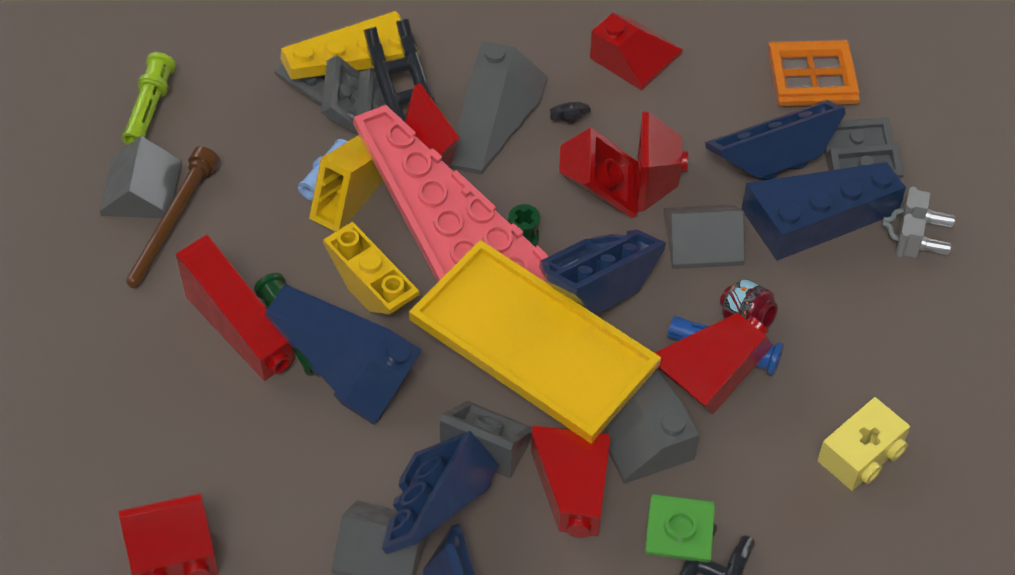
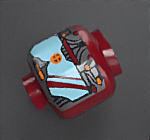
[720,279,778,328]

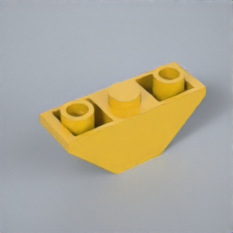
[323,221,420,314]

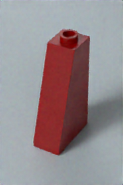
[176,234,294,381]

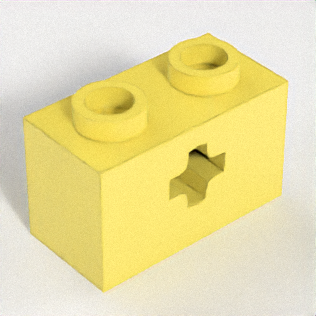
[817,397,911,491]

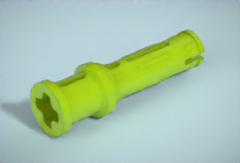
[121,52,176,145]

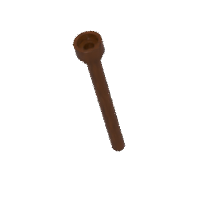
[126,146,220,288]

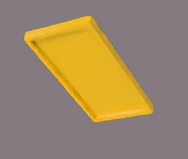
[409,240,661,444]

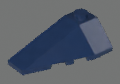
[264,284,422,425]
[382,430,499,554]

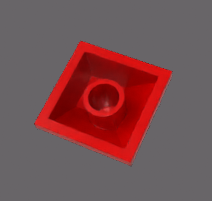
[590,12,683,91]
[404,83,460,167]
[637,112,688,212]
[559,127,638,218]

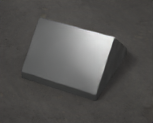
[99,136,182,218]
[664,204,744,269]
[440,401,532,479]
[332,500,429,575]

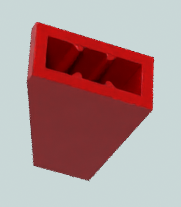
[655,313,773,414]
[531,425,611,538]

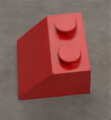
[118,493,219,575]

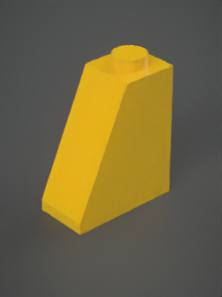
[309,135,383,232]

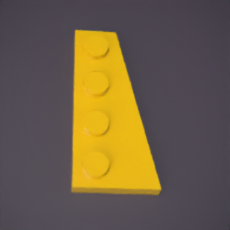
[280,11,420,80]

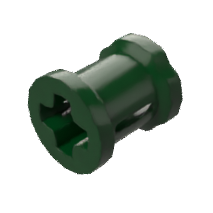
[508,204,541,247]

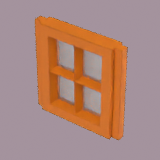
[768,40,860,106]

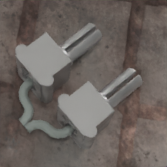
[882,187,955,258]

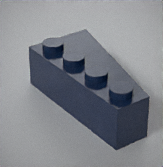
[741,162,906,261]

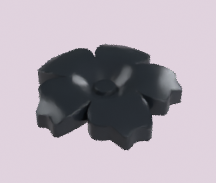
[550,102,591,124]

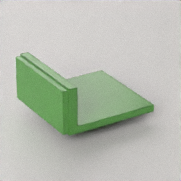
[645,494,715,563]

